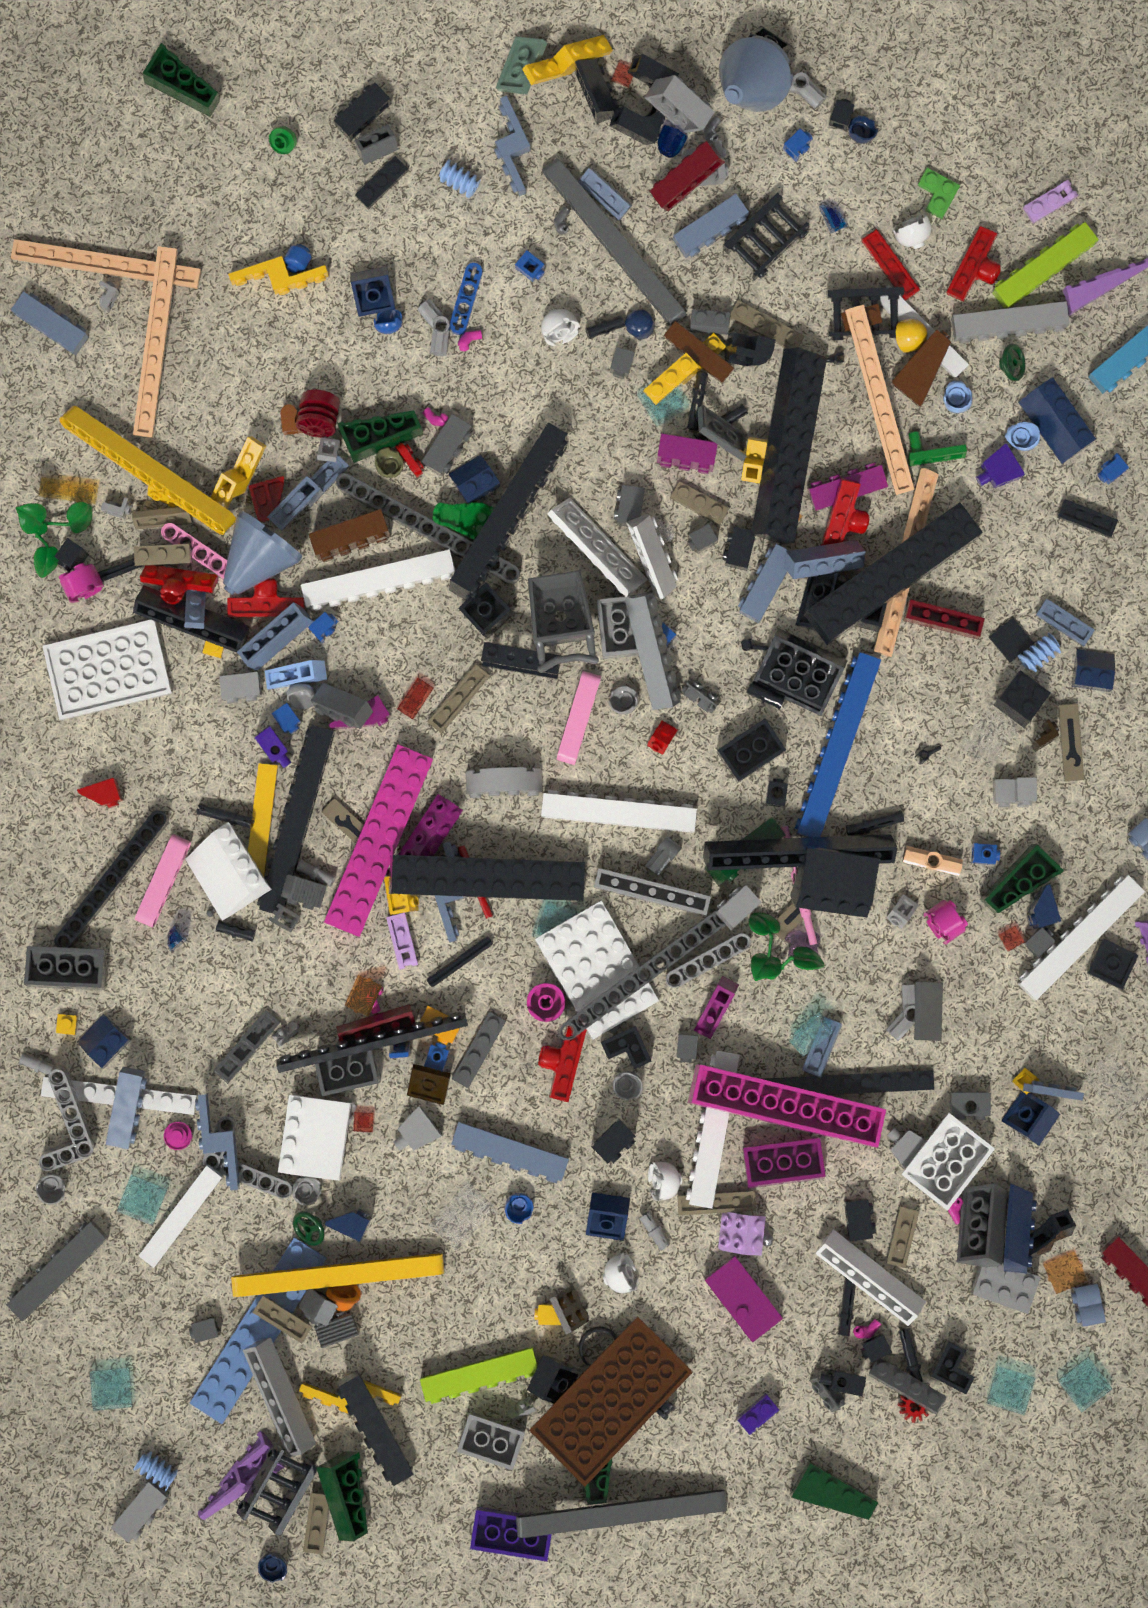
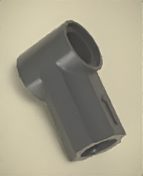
[645,836,682,876]

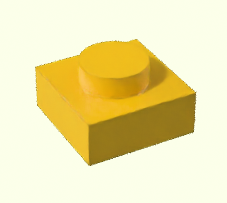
[202,641,224,658]
[56,1014,78,1035]
[1012,1068,1040,1095]

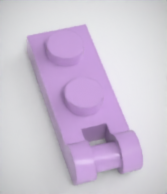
[1023,180,1079,224]
[386,913,418,970]

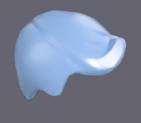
[943,381,973,413]
[1005,421,1040,451]

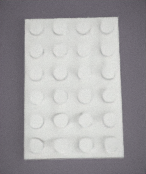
[42,620,172,720]
[535,901,659,1040]

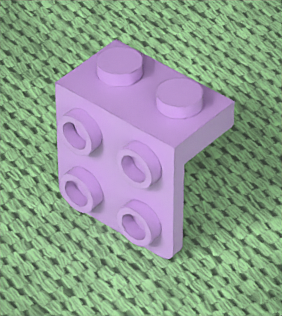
[718,1212,766,1256]

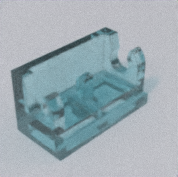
[789,1011,833,1056]

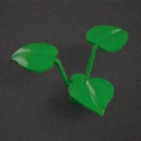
[16,502,93,578]
[748,912,825,981]

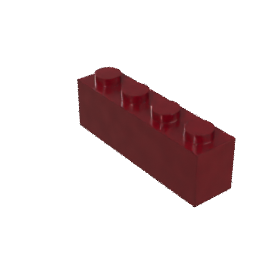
[650,141,725,212]
[904,599,985,640]
[336,1004,415,1042]
[1099,1235,1148,1307]

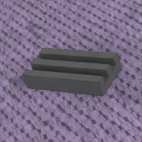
[269,903,301,933]

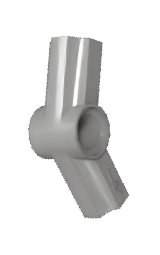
[789,72,827,109]
[417,299,450,356]
[886,985,916,1041]

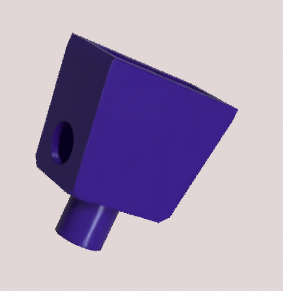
[976,443,1025,488]
[254,726,292,769]

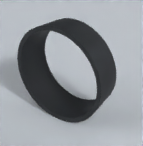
[578,1326,618,1366]

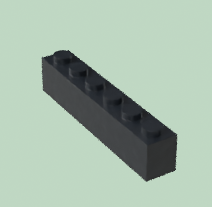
[133,585,250,653]
[336,1370,414,1486]

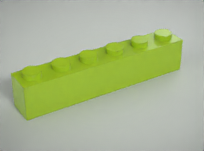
[992,222,1099,309]
[420,1346,538,1404]

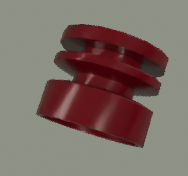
[296,389,340,438]

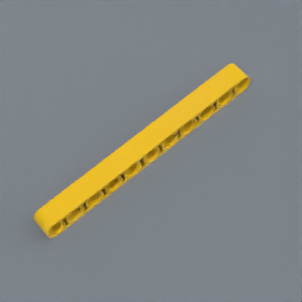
[59,405,236,535]
[231,1253,444,1297]

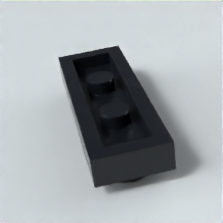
[355,156,409,210]
[1057,499,1118,538]

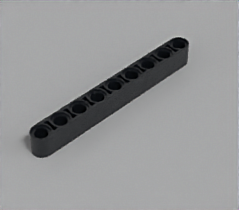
[54,810,169,948]

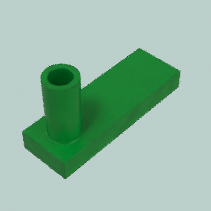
[908,432,967,467]

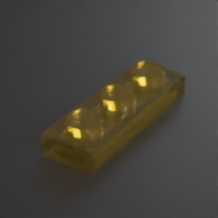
[38,477,99,505]

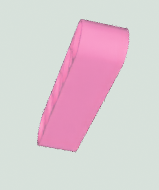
[161,523,227,579]
[556,671,601,765]
[135,834,191,928]

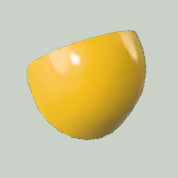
[896,319,928,353]

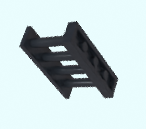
[723,192,810,281]
[826,287,904,340]
[481,642,560,680]
[236,1443,318,1536]

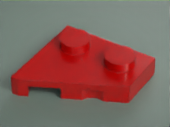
[248,476,285,522]

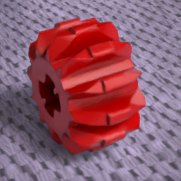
[897,1395,929,1423]

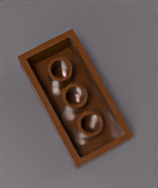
[308,509,391,562]

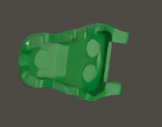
[433,503,494,540]

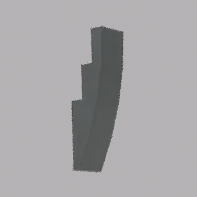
[213,1010,280,1084]

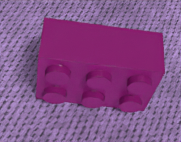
[657,434,718,474]

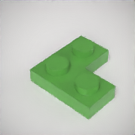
[918,168,960,219]

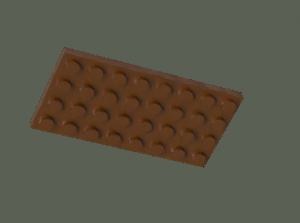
[528,1316,693,1487]

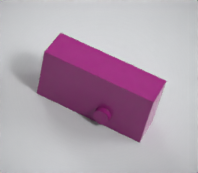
[742,1138,826,1189]
[704,1255,783,1343]

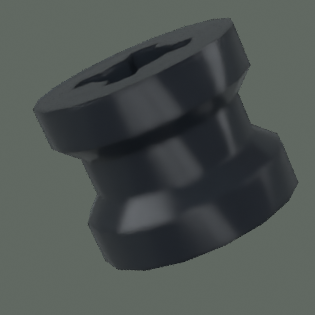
[656,1400,676,1420]

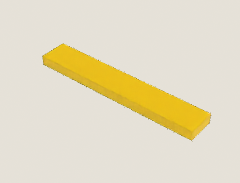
[248,763,278,878]

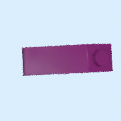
[329,695,391,730]
[694,976,739,1039]

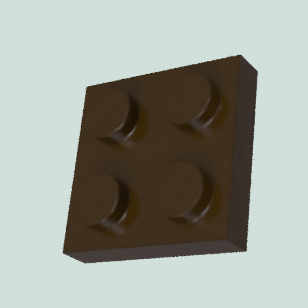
[407,1064,451,1105]
[550,1285,589,1334]

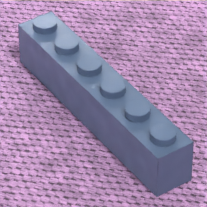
[451,1122,569,1184]

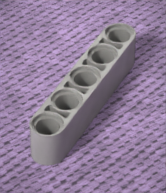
[665,933,751,988]

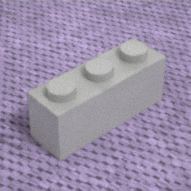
[111,1479,169,1543]

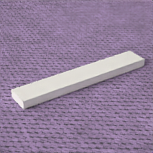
[879,285,969,379]
[139,1165,223,1268]

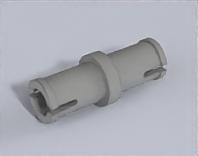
[296,860,336,887]
[19,1053,58,1078]
[639,1211,670,1251]

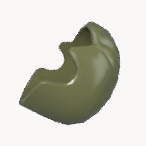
[375,448,404,478]

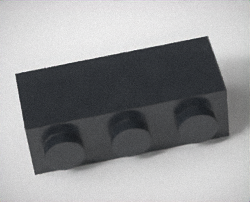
[334,83,392,142]

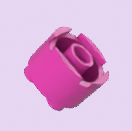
[59,563,104,603]
[924,900,968,945]
[527,983,565,1022]

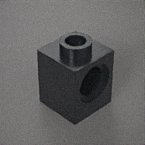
[829,99,855,131]
[765,778,788,808]
[860,1333,892,1363]

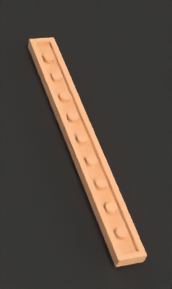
[11,239,201,289]
[133,246,178,438]
[845,305,914,495]
[874,468,939,657]

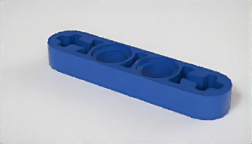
[450,263,483,335]

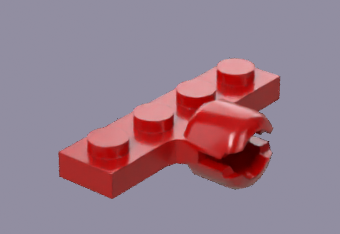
[946,226,1001,302]
[821,478,870,546]
[139,565,219,604]
[227,578,305,617]
[538,1026,587,1103]

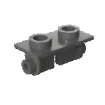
[681,679,721,714]
[809,1371,846,1412]

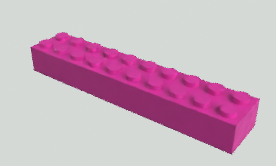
[323,744,433,937]
[687,1065,886,1147]

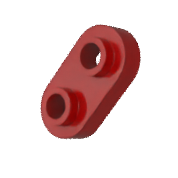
[396,443,424,478]

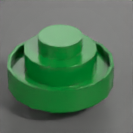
[269,126,297,155]

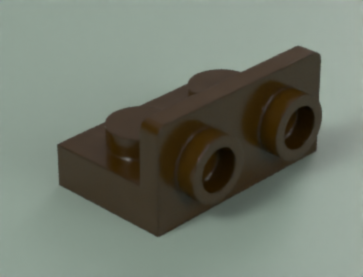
[1032,719,1060,752]

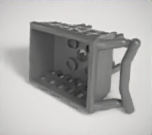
[528,570,599,673]

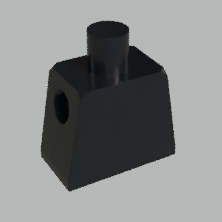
[818,1369,866,1397]

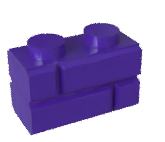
[736,1393,779,1435]

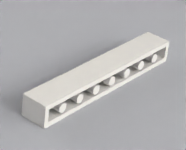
[301,549,455,611]
[541,790,697,833]
[1018,875,1145,1000]
[686,1051,740,1209]

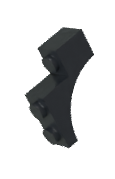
[1028,1209,1076,1258]

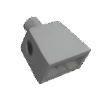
[393,1106,442,1151]
[887,1127,926,1169]

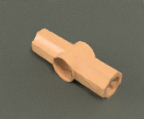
[903,846,963,876]

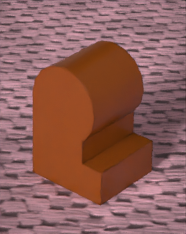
[280,404,302,435]

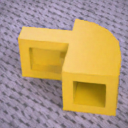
[741,437,768,483]

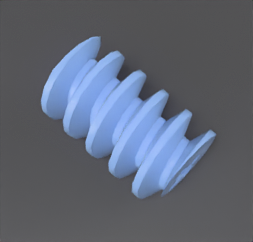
[439,159,481,198]
[1018,633,1061,672]
[133,1451,178,1492]

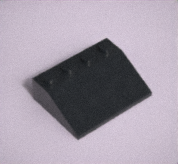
[752,628,848,716]
[790,846,880,918]

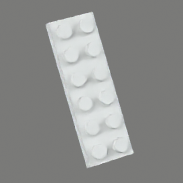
[547,498,648,597]

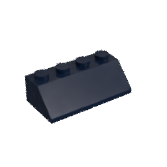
[1018,377,1096,464]
[1003,1184,1037,1274]

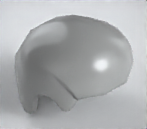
[286,683,315,709]
[608,686,639,715]
[613,1071,643,1101]
[36,1173,65,1205]
[292,1176,322,1205]

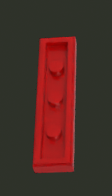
[861,229,920,301]

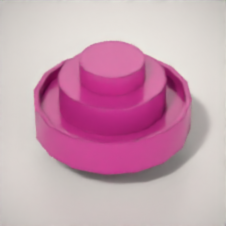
[164,1122,193,1150]

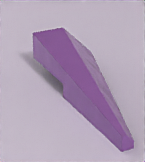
[1063,258,1148,316]
[197,1431,285,1520]

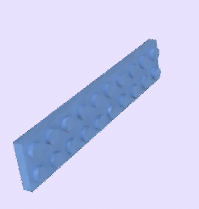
[190,1237,327,1424]

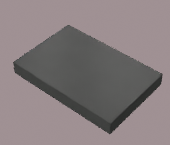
[698,405,747,461]
[914,982,943,1041]

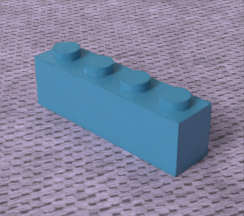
[1088,325,1148,394]

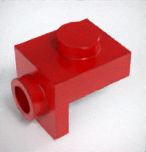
[647,720,678,755]

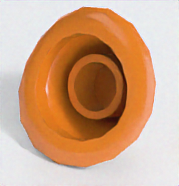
[326,1284,362,1311]

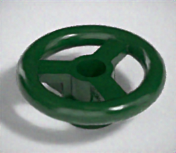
[999,344,1026,382]
[293,1211,325,1246]

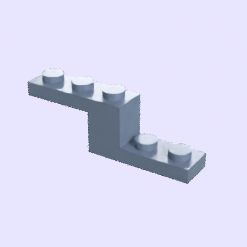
[494,95,531,197]
[267,455,350,531]
[435,841,467,943]
[195,1094,240,1190]

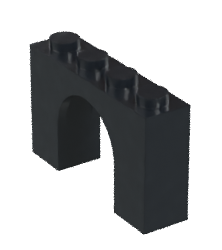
[609,54,679,145]

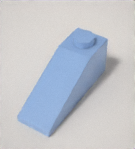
[265,660,327,690]

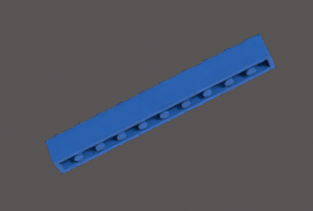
[794,652,881,838]

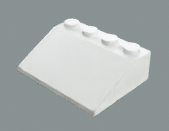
[626,514,678,599]
[185,822,272,921]
[278,1095,351,1181]
[901,1113,995,1211]

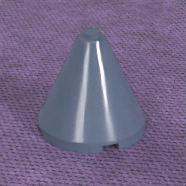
[719,35,793,112]
[223,510,302,595]

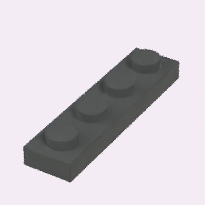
[452,1012,506,1089]
[869,1358,947,1415]

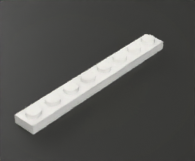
[41,1077,197,1115]

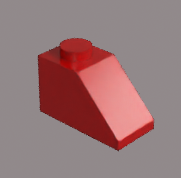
[77,778,123,809]

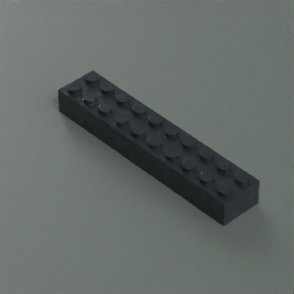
[751,347,827,544]
[449,422,569,602]
[804,502,983,645]
[389,855,585,901]

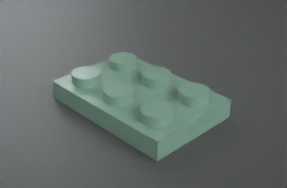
[496,36,547,95]

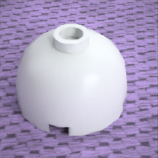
[892,214,931,249]
[541,309,580,346]
[648,1162,682,1201]
[603,1253,639,1293]

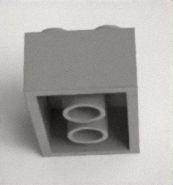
[644,75,714,133]
[597,596,639,659]
[970,1263,1041,1314]
[457,1411,525,1470]

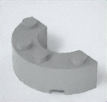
[465,767,543,799]

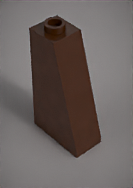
[891,329,951,408]

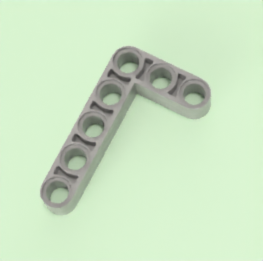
[39,1065,95,1171]
[203,1116,293,1199]

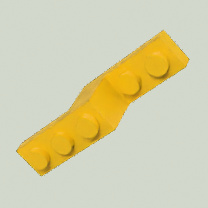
[522,35,613,85]
[228,256,329,295]
[643,333,726,405]
[210,436,266,509]
[299,1374,402,1414]

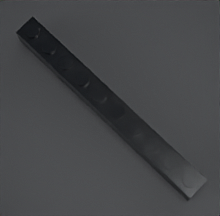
[257,725,335,914]
[703,834,897,870]

